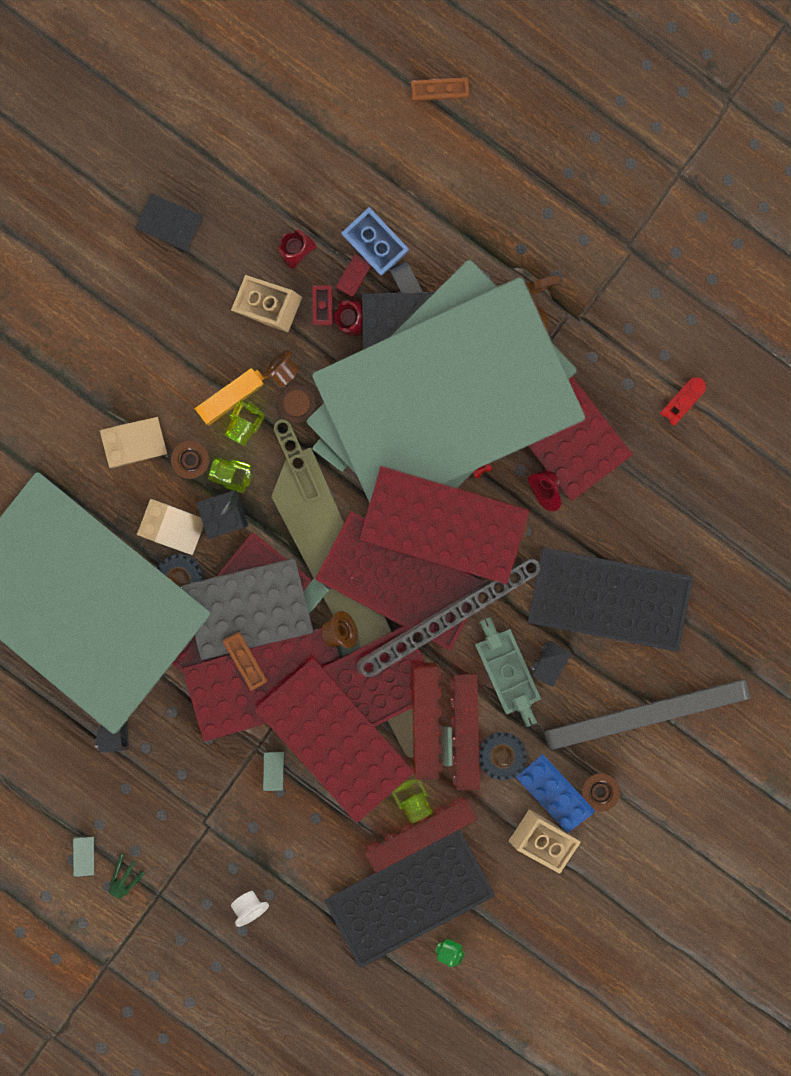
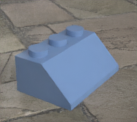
[341,207,409,275]

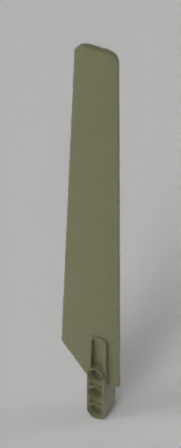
[271,419,439,758]

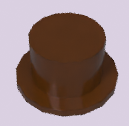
[262,350,299,387]
[278,385,316,423]
[171,441,209,479]
[322,611,358,648]
[582,773,620,812]

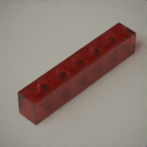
[412,662,442,780]
[450,673,480,790]
[365,797,477,873]

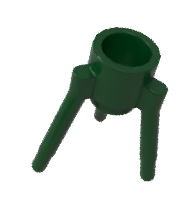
[108,853,145,899]

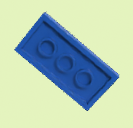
[516,754,595,833]

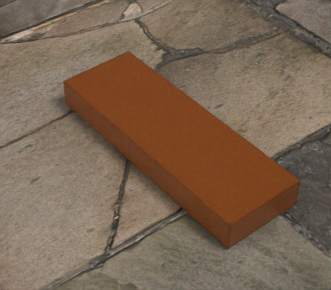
[411,77,469,101]
[223,631,268,691]

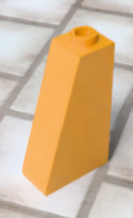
[195,368,264,426]

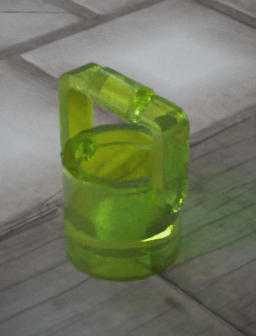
[224,401,265,446]
[208,457,252,493]
[392,778,433,823]

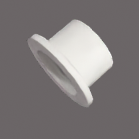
[231,891,269,927]

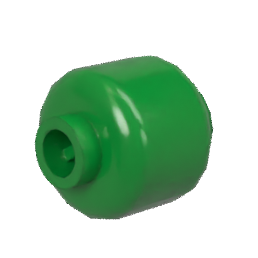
[435,939,465,968]

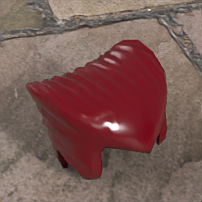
[278,230,317,269]
[333,299,363,336]

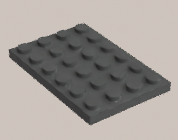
[182,558,313,660]

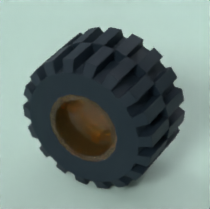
[157,554,204,590]
[478,732,527,781]

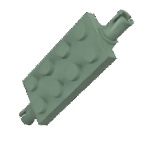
[475,617,541,727]

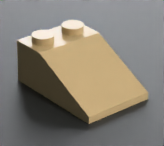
[231,275,302,332]
[100,417,167,468]
[137,499,204,555]
[509,809,580,874]

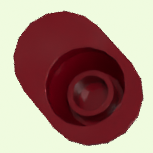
[528,468,562,512]

